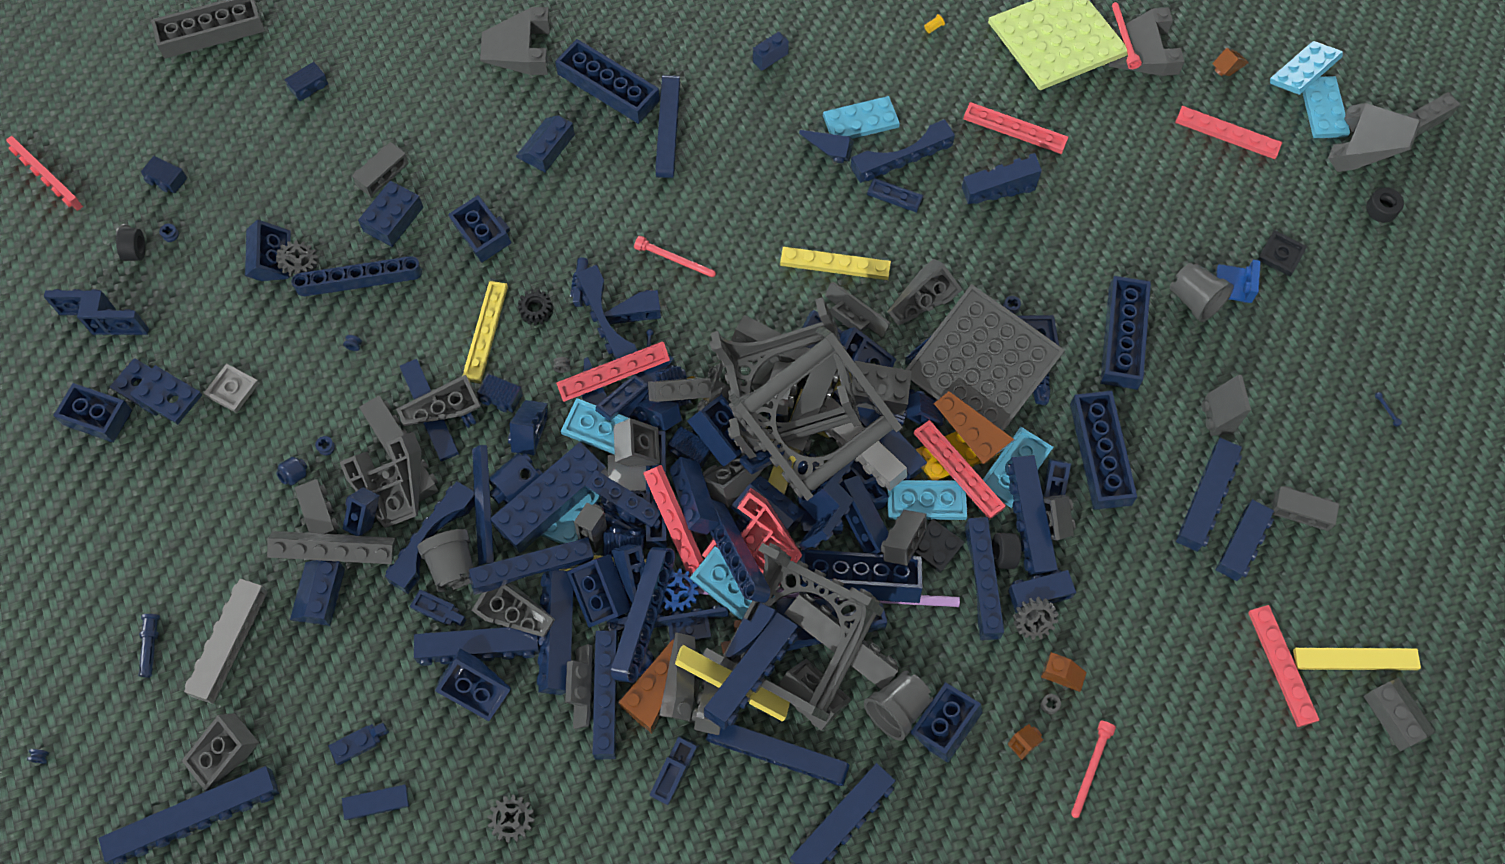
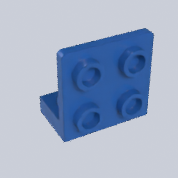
[1216,260,1260,303]

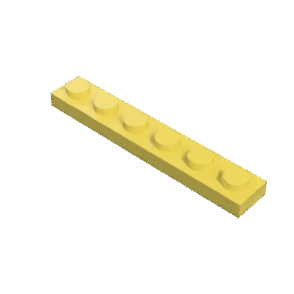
[780,247,891,280]

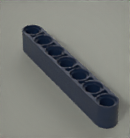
[656,75,680,178]
[291,256,422,297]
[710,499,770,603]
[611,547,675,683]
[706,724,850,786]

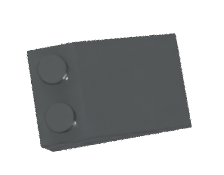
[1201,375,1251,436]
[182,713,259,791]

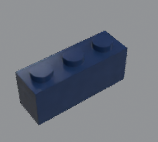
[1008,570,1076,613]

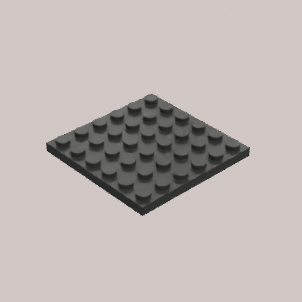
[905,284,1065,431]

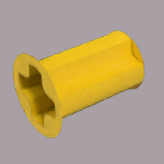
[924,14,945,33]

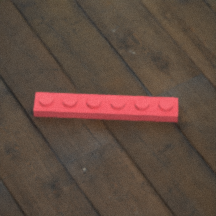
[963,102,1068,154]
[1175,106,1282,159]
[6,136,83,211]
[556,341,670,402]
[914,420,1005,520]
[643,465,703,578]
[1248,605,1319,727]

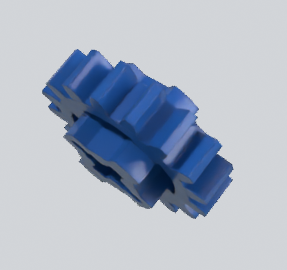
[661,569,699,613]

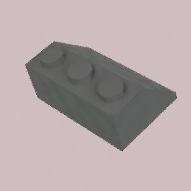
[777,658,852,731]
[1364,678,1436,751]

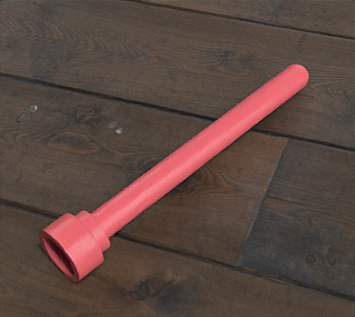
[1112,2,1142,70]
[634,235,716,277]
[1071,721,1116,818]

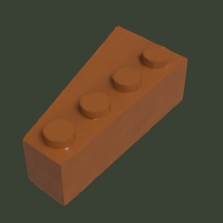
[934,391,1015,465]
[619,640,674,734]

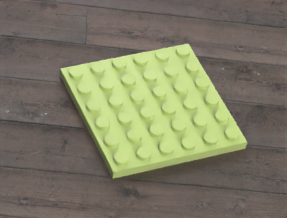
[988,0,1128,90]

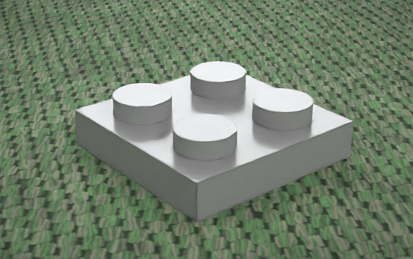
[203,364,259,413]

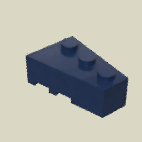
[508,400,548,455]

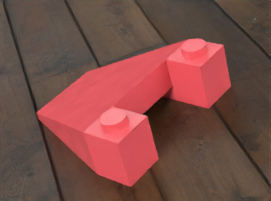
[702,488,802,586]

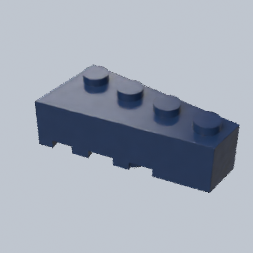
[962,153,1042,204]

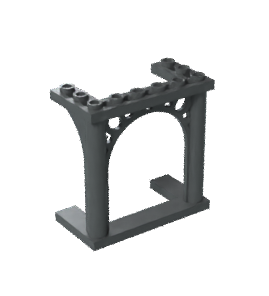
[710,297,862,459]
[729,326,903,501]
[703,543,884,721]

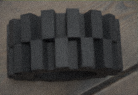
[518,289,553,325]

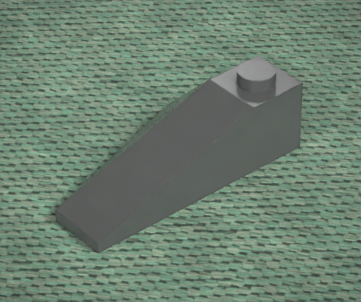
[887,259,962,326]
[396,375,481,426]
[703,453,764,507]
[659,633,699,723]

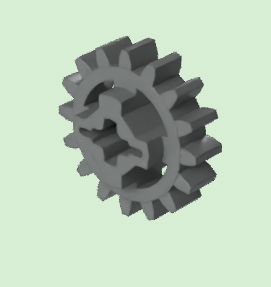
[276,240,318,277]
[1013,597,1058,640]
[487,795,535,844]

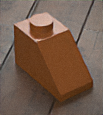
[1212,48,1249,76]
[1041,652,1087,692]
[1008,724,1043,760]

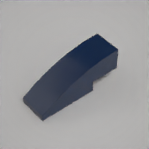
[846,461,889,510]
[725,603,777,660]
[649,735,699,805]

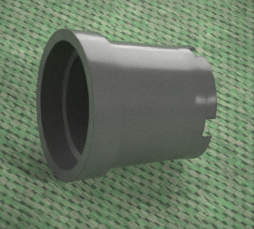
[1170,262,1234,322]
[417,529,474,592]
[864,671,933,741]

